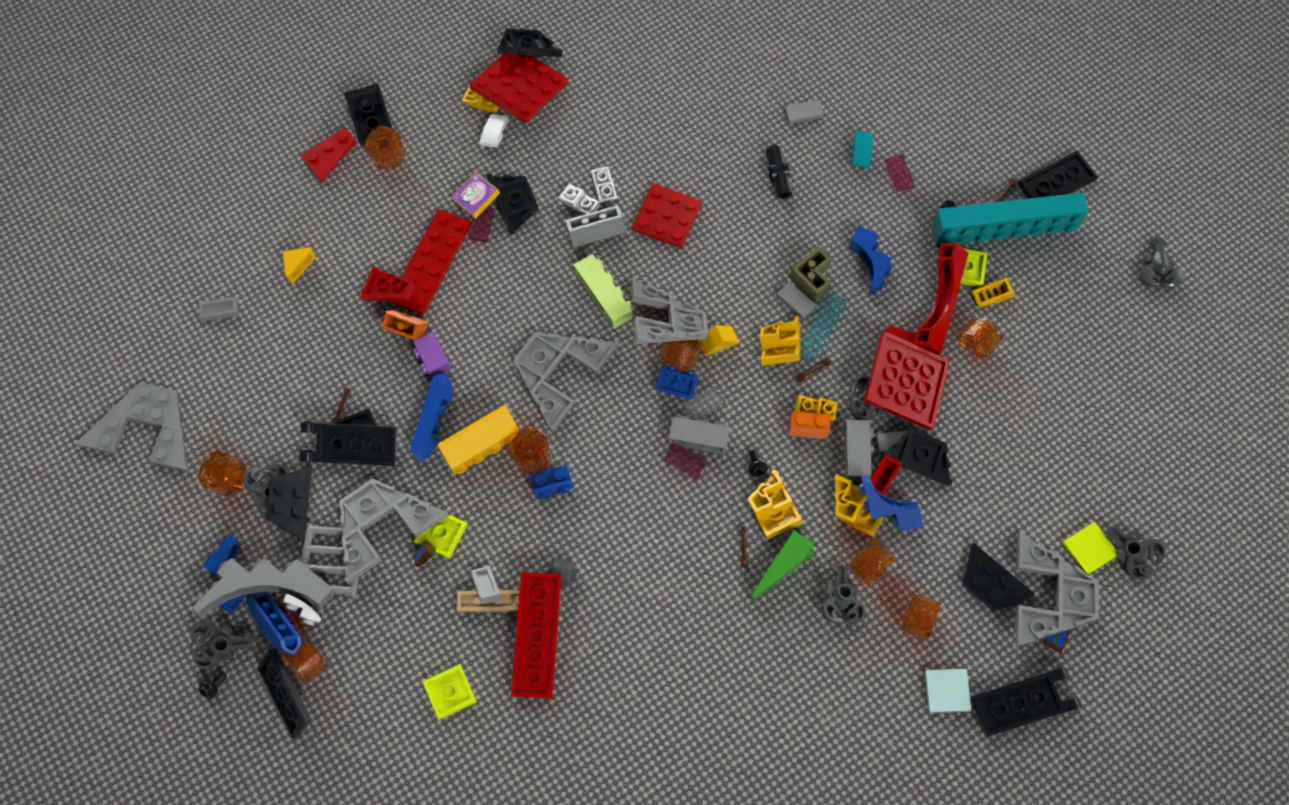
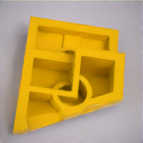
[759,315,801,366]
[747,469,803,540]
[835,474,884,538]

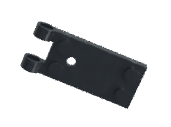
[299,421,397,466]
[971,667,1082,737]

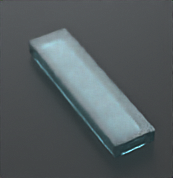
[800,293,848,362]

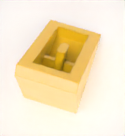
[283,247,316,285]
[697,325,739,356]

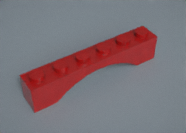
[914,243,969,354]

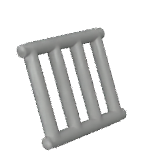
[301,523,365,598]

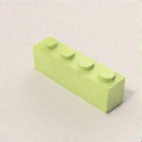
[574,254,633,329]

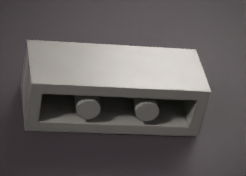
[565,205,626,248]
[668,416,730,455]
[844,420,875,482]

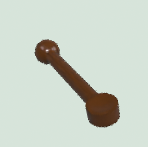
[992,179,1016,203]
[796,358,831,382]
[332,387,351,422]
[741,527,749,568]

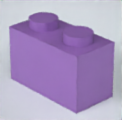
[412,332,452,379]

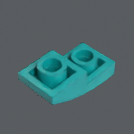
[851,131,873,168]

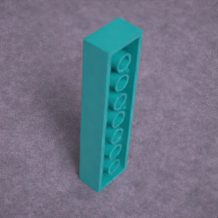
[931,193,1089,246]

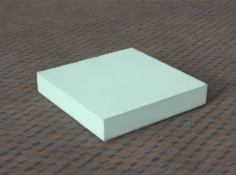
[924,669,971,713]

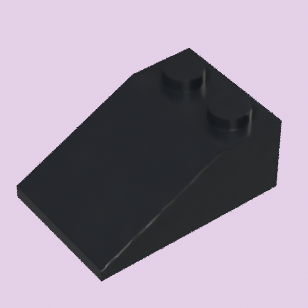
[344,83,395,145]

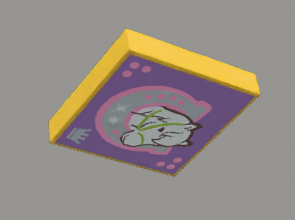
[451,172,500,219]

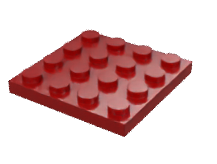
[470,54,569,124]
[863,331,950,430]

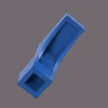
[849,226,893,296]
[859,475,924,532]
[204,535,245,614]

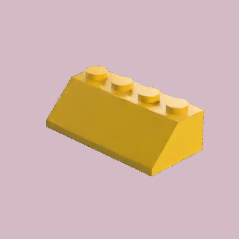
[437,405,520,475]

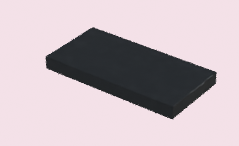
[1017,150,1098,199]
[257,647,312,739]

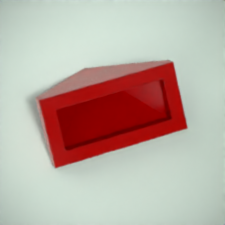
[871,454,903,495]

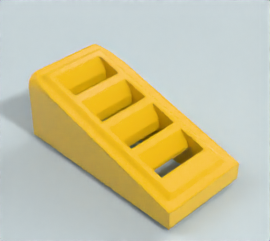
[971,277,1014,308]

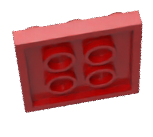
[632,183,702,249]

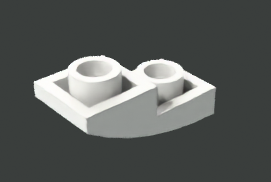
[480,114,509,148]
[591,166,617,203]
[559,184,601,215]
[281,594,321,626]

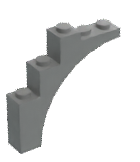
[192,558,334,619]

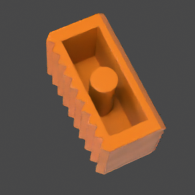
[381,310,428,340]
[789,411,830,439]

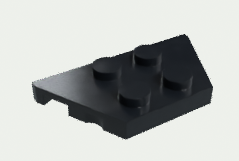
[497,28,563,57]
[486,174,539,235]
[881,429,953,486]
[265,467,312,542]
[962,543,1035,612]

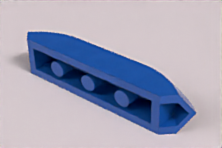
[411,374,452,463]
[246,592,302,655]

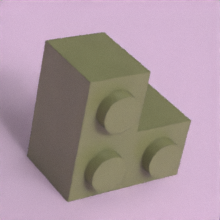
[790,247,832,303]

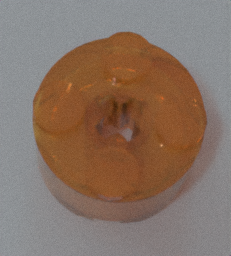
[365,126,405,169]
[958,316,1004,360]
[660,340,703,372]
[510,428,551,473]
[199,451,247,496]
[849,538,897,586]
[901,594,942,641]
[281,635,329,683]

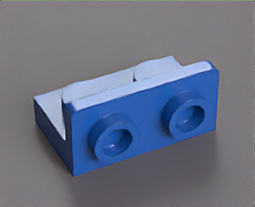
[655,365,699,400]
[529,465,573,499]

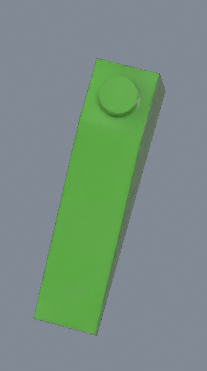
[750,530,815,602]

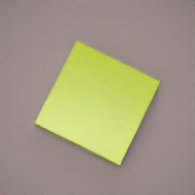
[960,248,988,288]
[414,515,468,559]
[1061,521,1118,575]
[423,664,477,720]

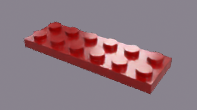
[390,209,472,316]
[511,572,562,699]

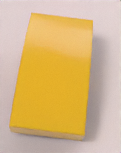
[462,87,499,113]
[795,395,838,421]

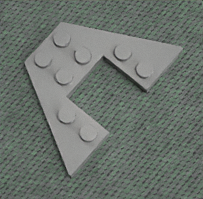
[630,276,709,344]
[513,332,618,433]
[76,382,189,472]
[339,479,449,584]
[1016,531,1099,647]

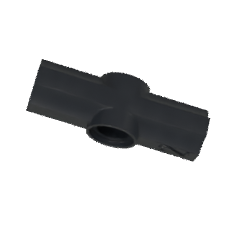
[766,145,793,200]

